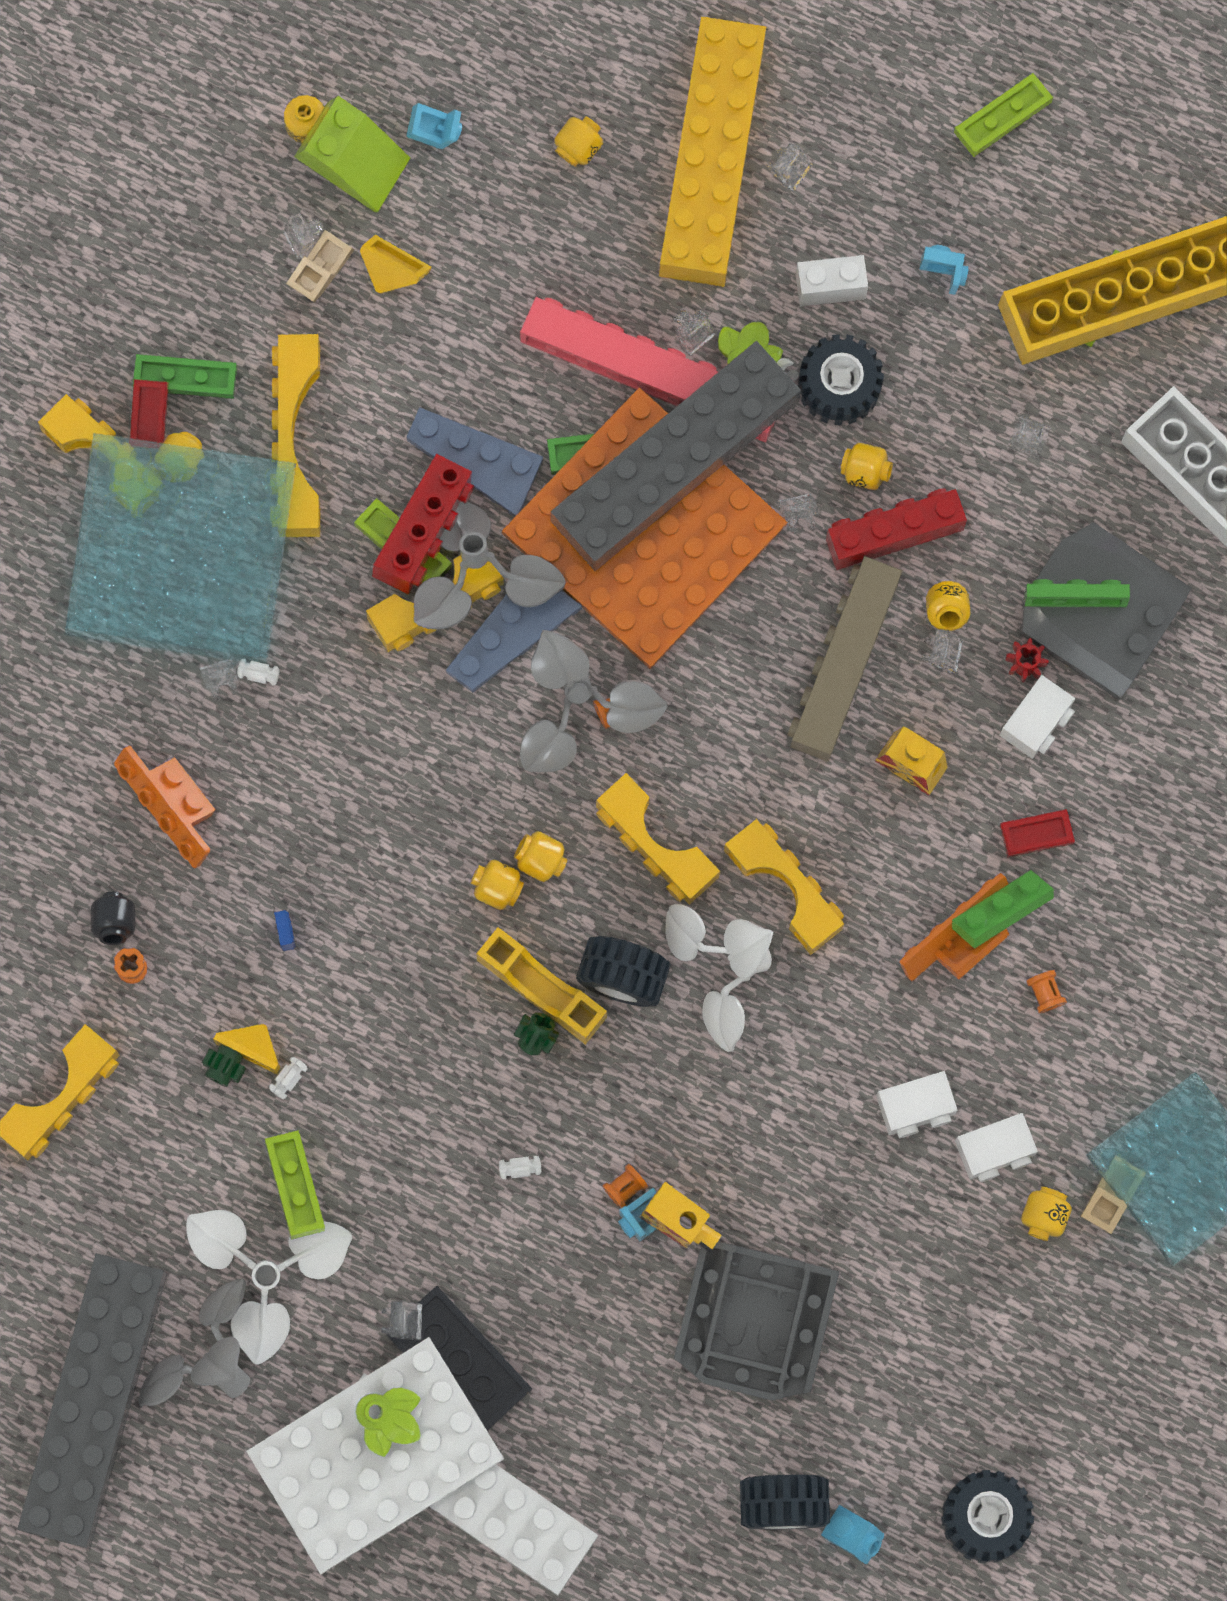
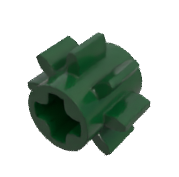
[514,1013,559,1056]
[201,1044,246,1087]

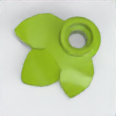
[718,322,783,365]
[355,1388,421,1457]

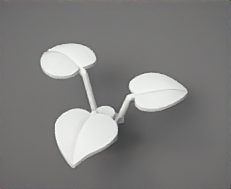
[666,904,773,1052]
[186,1210,352,1365]

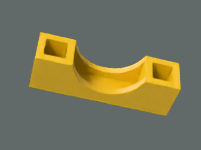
[38,394,166,519]
[366,555,504,652]
[596,773,720,905]
[724,819,844,955]
[476,927,607,1045]
[0,1024,120,1161]

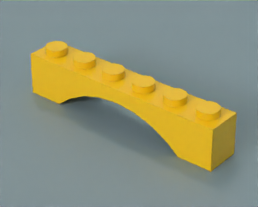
[272,334,320,537]

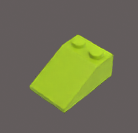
[294,96,411,213]

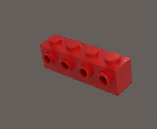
[372,453,474,595]
[826,488,967,570]

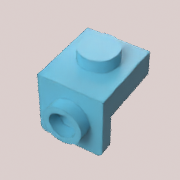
[406,103,462,149]
[919,245,969,295]
[618,1188,657,1242]
[821,1505,884,1564]

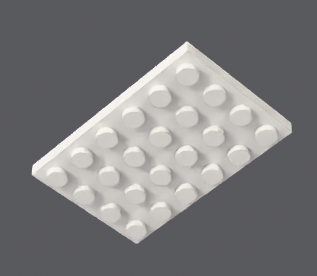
[246,1337,504,1575]

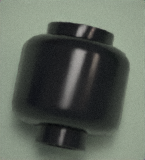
[90,891,135,945]

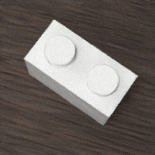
[796,255,868,307]
[999,675,1075,759]
[876,1071,958,1138]
[955,1113,1038,1182]

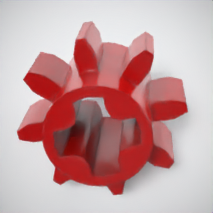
[1005,638,1049,683]

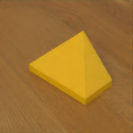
[360,235,432,293]
[213,1024,280,1075]

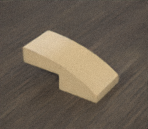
[286,230,355,302]
[1081,1156,1146,1234]

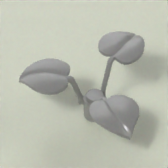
[414,501,566,630]
[520,630,667,772]
[139,1278,250,1407]

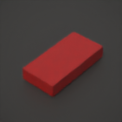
[130,379,169,449]
[1000,809,1075,858]

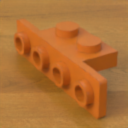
[114,745,216,868]
[900,873,1009,981]

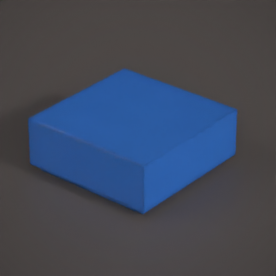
[274,910,296,951]

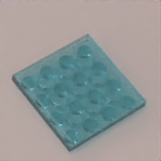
[1086,1072,1227,1266]

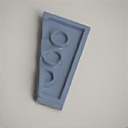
[406,407,543,517]
[446,590,582,693]

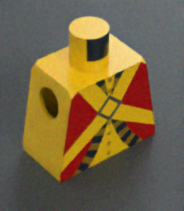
[875,726,948,795]
[639,1182,722,1252]

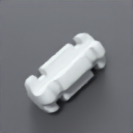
[237,659,280,686]
[269,1057,307,1099]
[499,1156,541,1179]

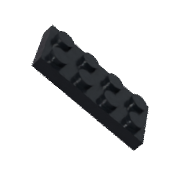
[385,1286,532,1432]

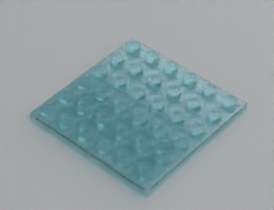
[64,433,296,664]

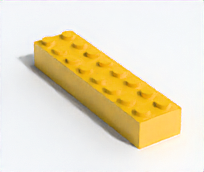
[659,16,766,287]
[998,216,1227,365]

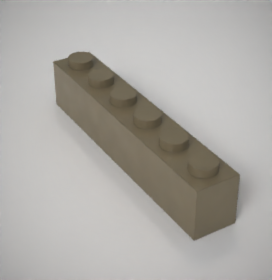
[787,556,903,762]

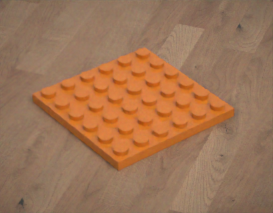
[502,387,788,669]

